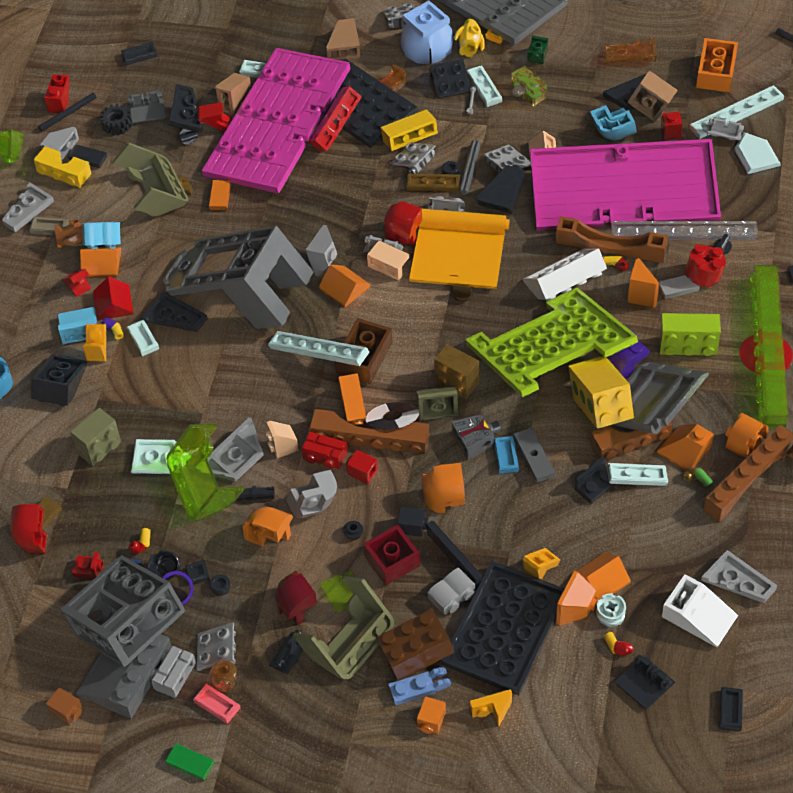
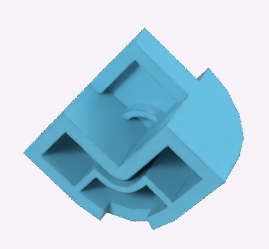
[590,105,637,141]

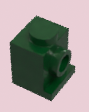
[527,35,548,64]

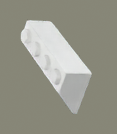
[523,248,607,301]

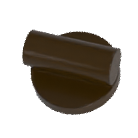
[453,285,472,302]

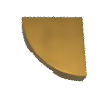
[179,176,192,195]

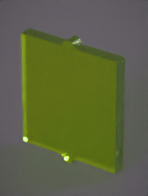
[321,570,355,613]

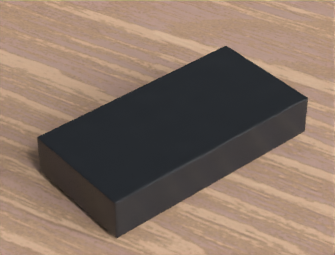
[121,42,158,65]
[68,144,107,168]
[719,687,743,731]

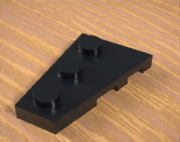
[603,73,647,112]
[168,84,203,133]
[141,292,208,332]

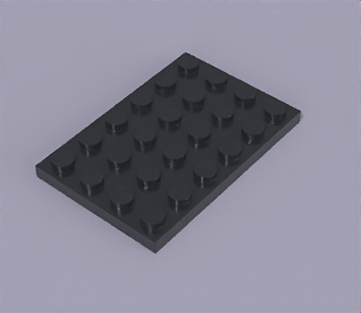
[323,59,418,148]
[441,561,565,696]

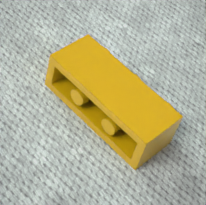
[381,109,438,151]

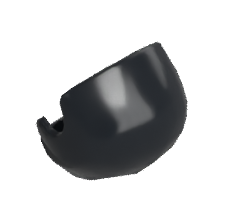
[147,550,181,581]

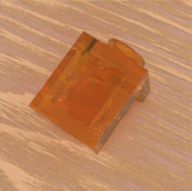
[380,64,406,92]

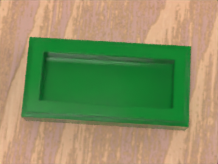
[165,743,214,781]

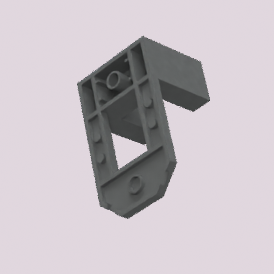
[163,225,313,329]

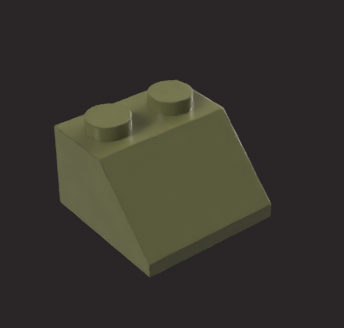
[416,386,458,421]

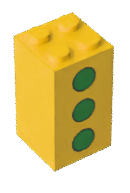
[569,356,634,429]

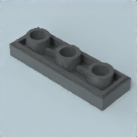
[514,428,555,482]

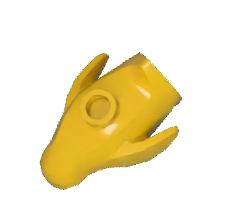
[454,19,484,57]

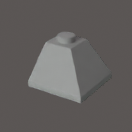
[306,225,337,276]

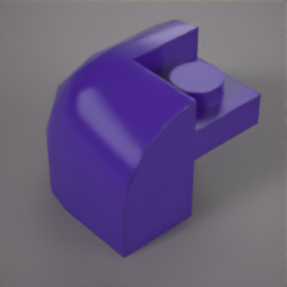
[606,330,650,379]

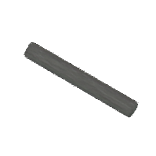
[459,140,480,195]

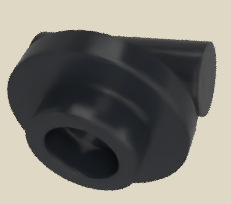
[179,129,198,145]
[713,234,732,254]

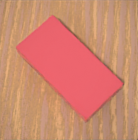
[193,683,240,724]

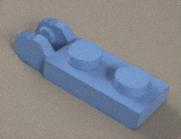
[388,667,451,706]

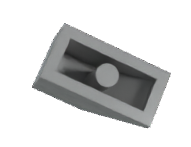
[40,127,79,161]

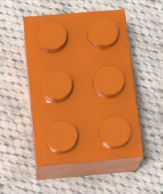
[696,38,738,92]

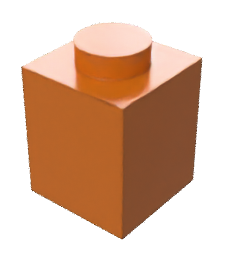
[417,696,446,734]

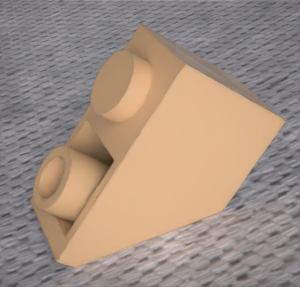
[265,421,299,459]

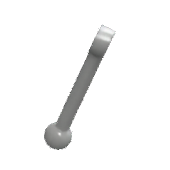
[466,87,476,115]

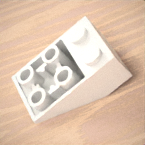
[662,574,738,647]

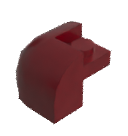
[275,571,317,626]

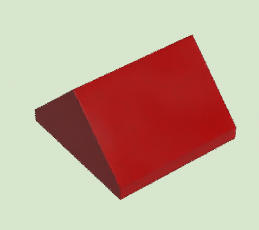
[93,276,134,321]

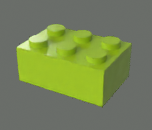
[659,313,721,356]

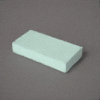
[127,320,159,356]

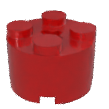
[685,244,726,287]

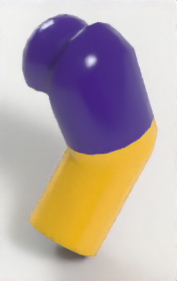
[100,318,124,340]

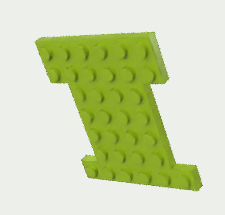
[465,288,638,397]

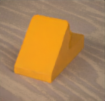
[83,323,106,362]
[522,548,560,580]
[470,689,512,726]

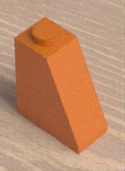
[338,373,366,426]

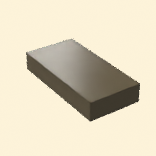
[30,217,69,236]

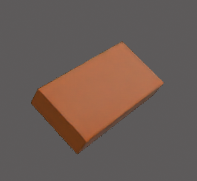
[209,180,231,211]

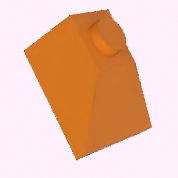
[657,424,714,471]
[556,571,598,626]

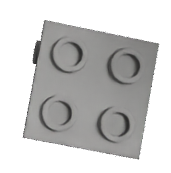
[382,3,416,29]
[390,142,436,174]
[484,144,531,173]
[197,622,236,671]

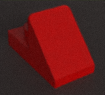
[197,102,230,132]
[62,269,91,297]

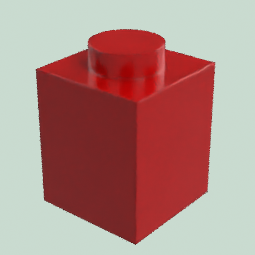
[661,111,683,140]
[346,450,378,484]

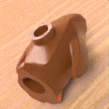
[55,220,82,248]

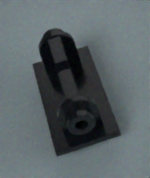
[269,630,303,675]

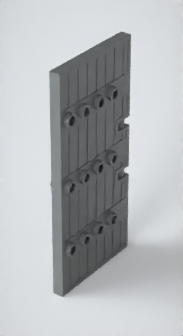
[437,0,568,45]

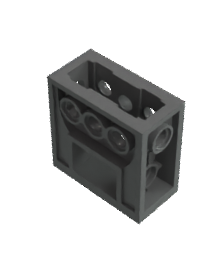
[60,555,186,667]

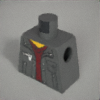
[452,415,501,460]

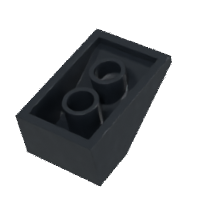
[31,354,87,406]

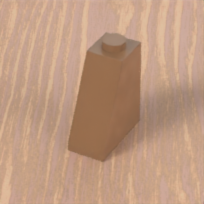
[326,18,360,60]
[215,73,251,116]

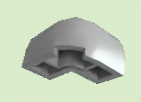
[286,470,337,518]

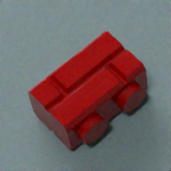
[302,432,348,469]

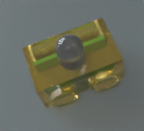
[511,66,547,106]

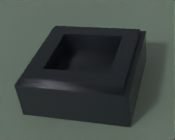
[185,560,210,585]

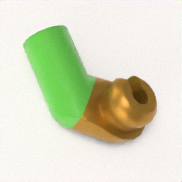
[683,468,713,488]

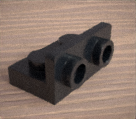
[574,457,616,504]

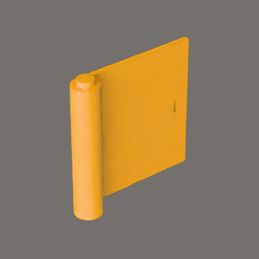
[409,208,510,289]

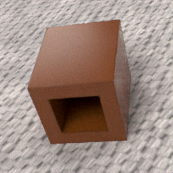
[46,687,83,725]

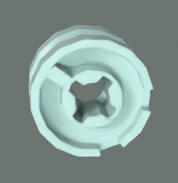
[596,593,626,627]

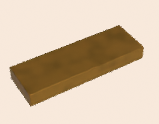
[407,174,460,192]

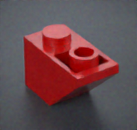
[44,74,70,113]

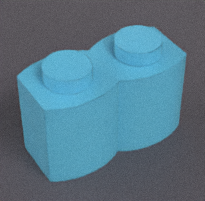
[81,222,120,249]

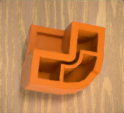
[421,463,465,513]
[243,506,293,546]

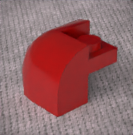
[384,201,422,246]
[10,504,47,554]

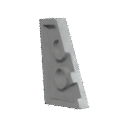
[2,182,54,232]
[701,550,777,603]

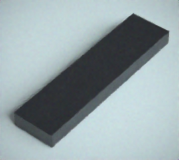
[426,521,482,590]

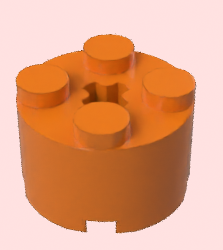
[725,413,768,459]

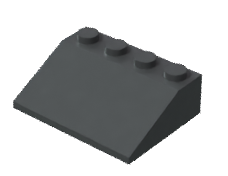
[76,628,171,719]

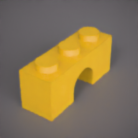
[34,146,91,188]

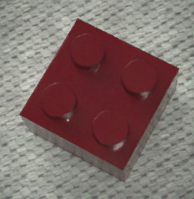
[363,525,420,585]

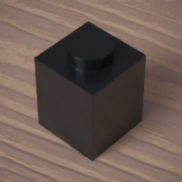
[398,506,429,537]

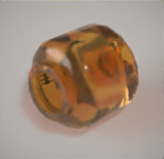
[210,660,239,692]

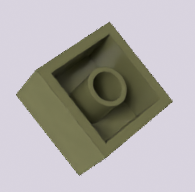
[70,407,121,466]

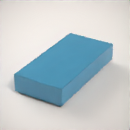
[494,436,519,474]

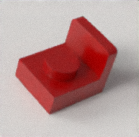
[72,552,104,579]

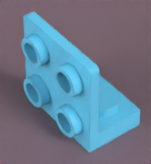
[58,307,97,344]

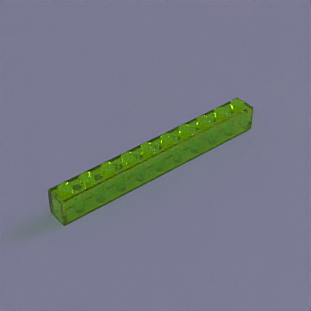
[750,265,788,428]

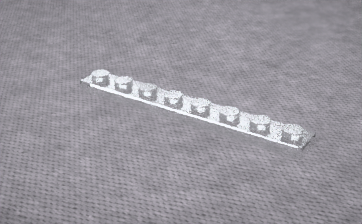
[611,221,758,240]

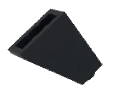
[476,165,526,214]

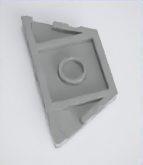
[195,417,264,482]

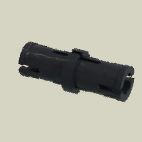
[234,486,275,502]

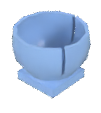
[400,1,453,64]

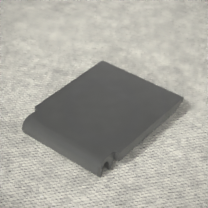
[612,361,709,434]

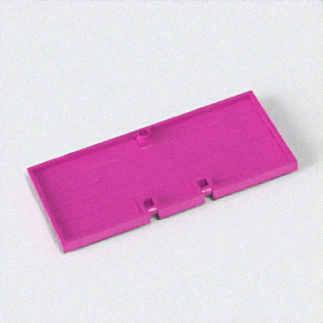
[202,48,351,194]
[530,139,721,231]

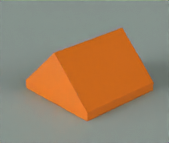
[80,247,121,277]
[627,258,659,308]
[319,264,370,308]
[577,552,631,600]

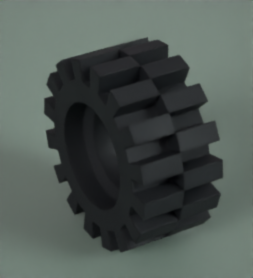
[100,104,132,135]

